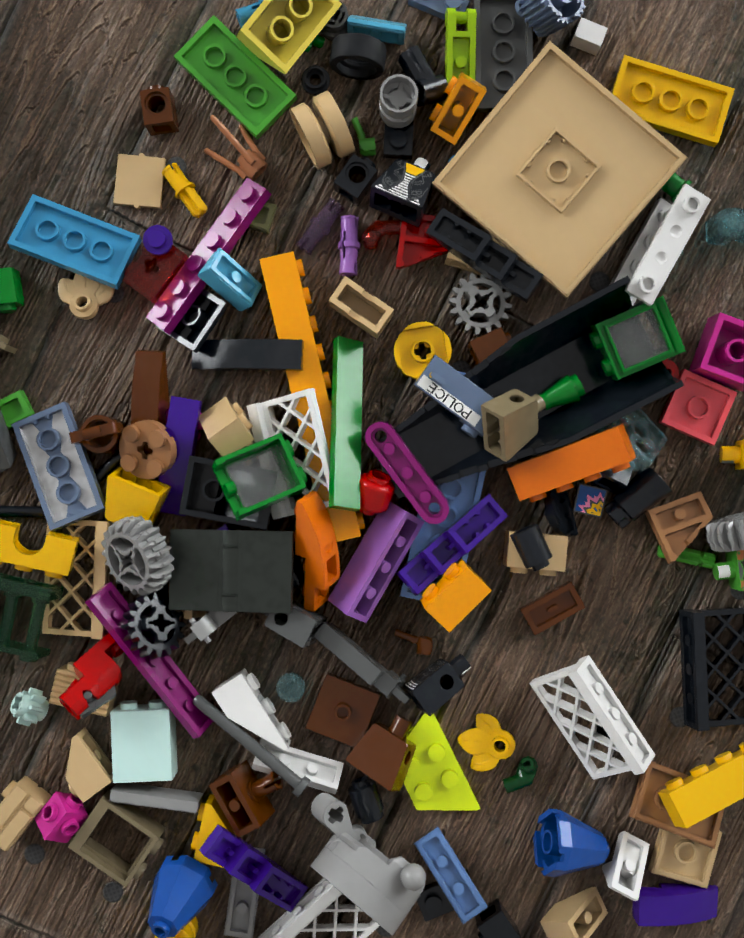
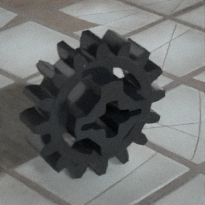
[121,592,186,660]

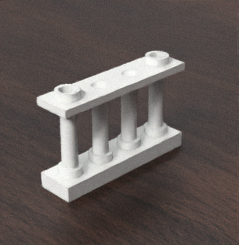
[609,184,711,306]

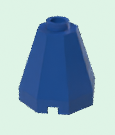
[533,808,610,877]
[147,855,218,938]

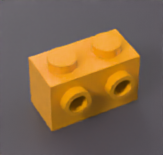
[429,72,487,145]
[420,559,492,633]

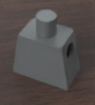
[262,600,328,648]

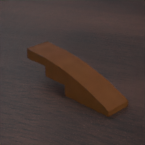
[131,350,169,455]

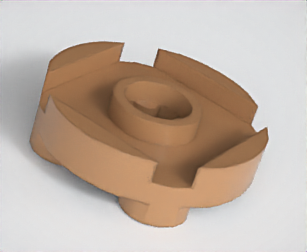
[119,419,177,479]

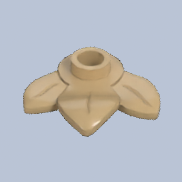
[58,274,115,320]

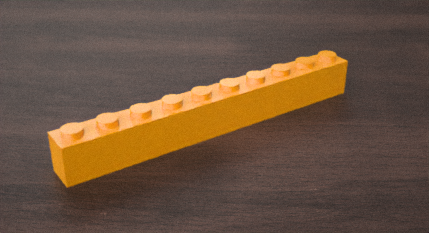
[259,251,366,542]

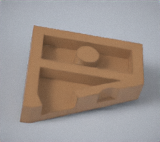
[645,491,713,564]

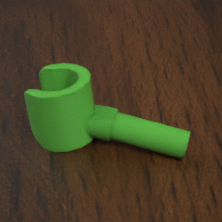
[351,117,376,156]

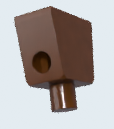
[346,714,416,792]

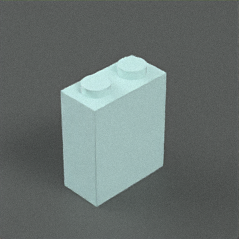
[110,699,178,783]

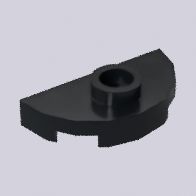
[544,488,578,537]

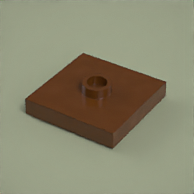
[305,672,380,747]

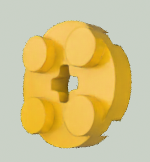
[394,322,452,380]

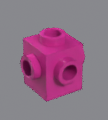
[34,791,89,843]

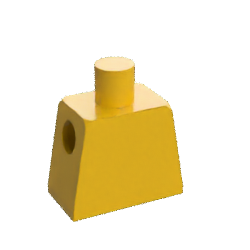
[105,467,171,525]

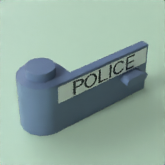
[414,355,493,439]

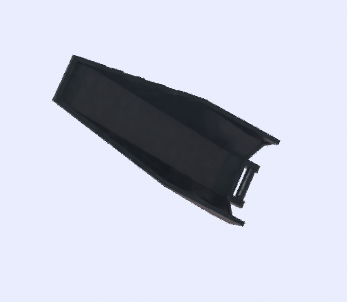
[376,276,684,498]

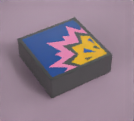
[572,483,607,518]

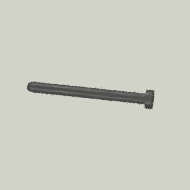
[192,695,311,797]

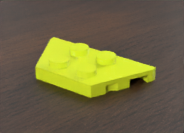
[404,712,481,811]

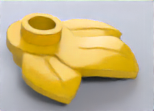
[457,713,516,771]

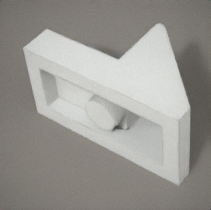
[602,831,650,901]

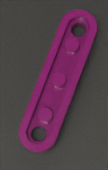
[365,421,449,524]

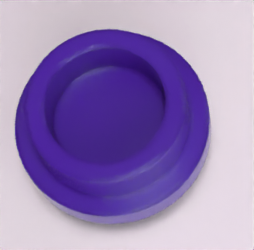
[143,225,173,256]

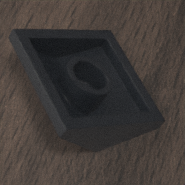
[156,289,229,353]

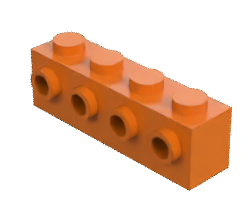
[507,423,636,503]

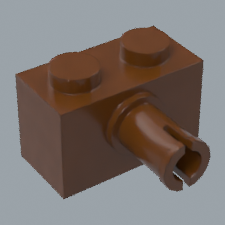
[208,760,283,838]

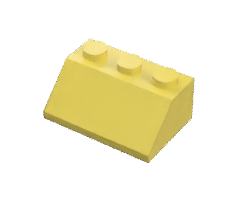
[236,0,342,74]

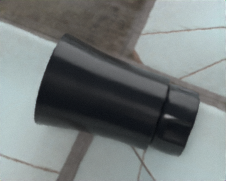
[604,464,673,529]

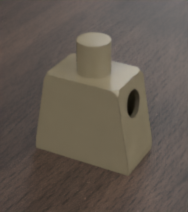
[481,389,546,462]

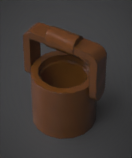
[69,415,124,454]

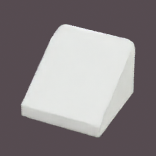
[570,17,608,56]

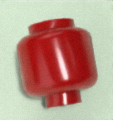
[359,470,395,516]

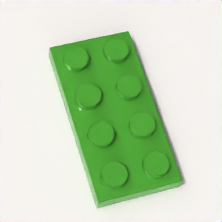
[174,15,297,140]

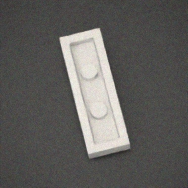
[252,738,344,794]

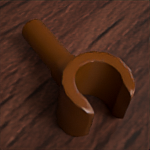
[394,629,433,655]

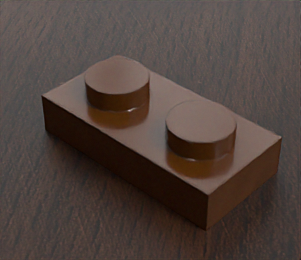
[519,581,585,635]

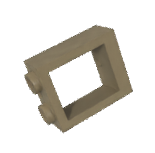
[68,789,166,887]

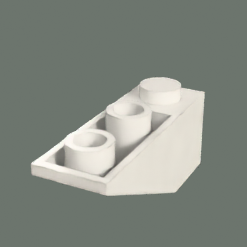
[211,668,292,751]

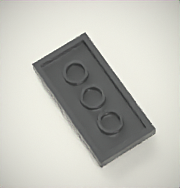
[473,0,533,113]

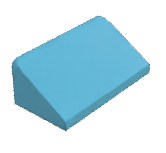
[347,15,407,45]
[198,248,262,311]

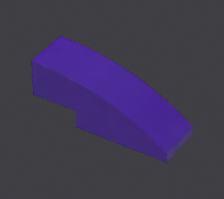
[632,883,718,926]

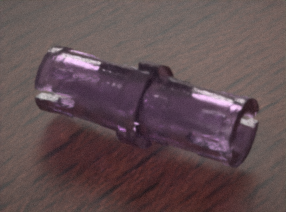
[296,197,345,255]

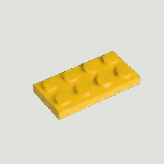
[611,55,735,147]

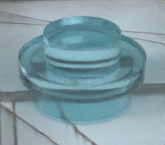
[276,673,305,702]

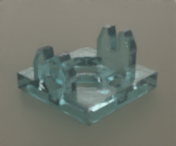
[597,408,668,471]

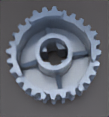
[515,0,586,37]

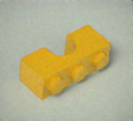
[0,519,80,579]

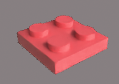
[658,369,738,446]

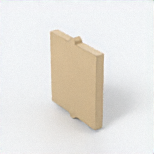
[113,153,166,210]

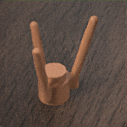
[204,115,268,181]

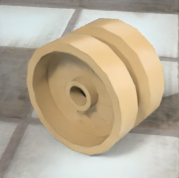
[289,90,355,170]

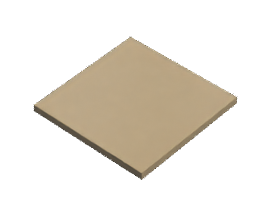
[432,41,688,298]

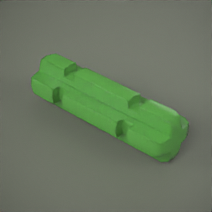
[657,545,716,569]

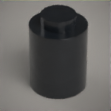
[510,523,553,571]

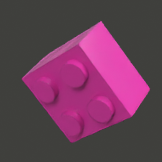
[689,312,744,392]

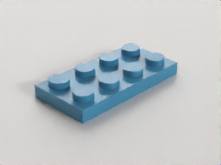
[7,194,142,290]

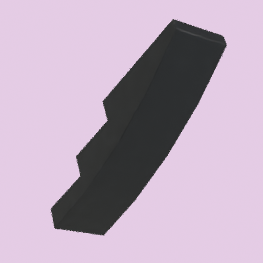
[426,208,544,303]
[191,339,304,372]

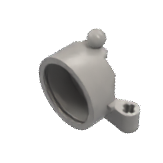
[310,793,426,936]

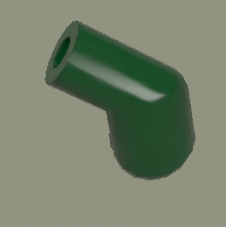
[502,756,538,794]

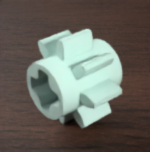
[10,687,49,726]

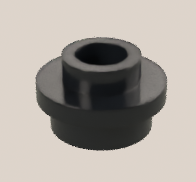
[301,65,330,96]

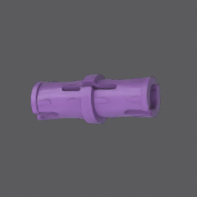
[338,215,360,277]

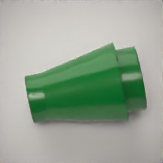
[539,374,585,411]

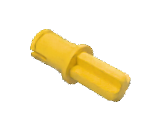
[162,163,208,218]

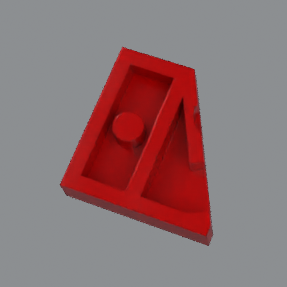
[395,214,449,270]

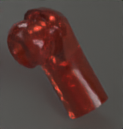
[362,220,400,250]

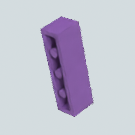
[328,502,425,623]

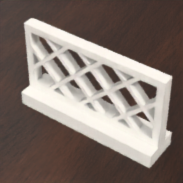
[246,388,330,520]
[529,655,655,780]
[258,878,380,938]

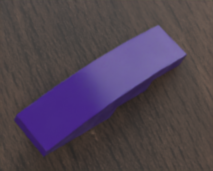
[159,396,202,516]
[396,494,508,596]
[199,824,308,913]

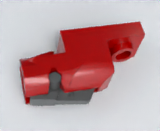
[58,633,124,720]

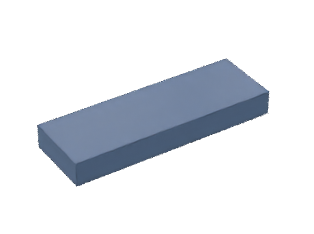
[414,826,488,924]

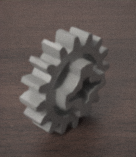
[448,273,512,336]

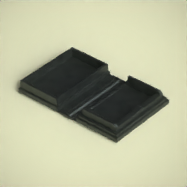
[169,529,294,614]

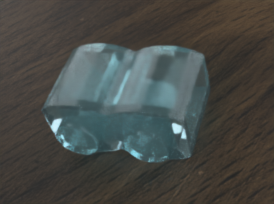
[705,208,744,245]

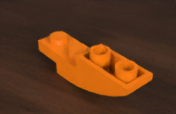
[294,490,340,612]

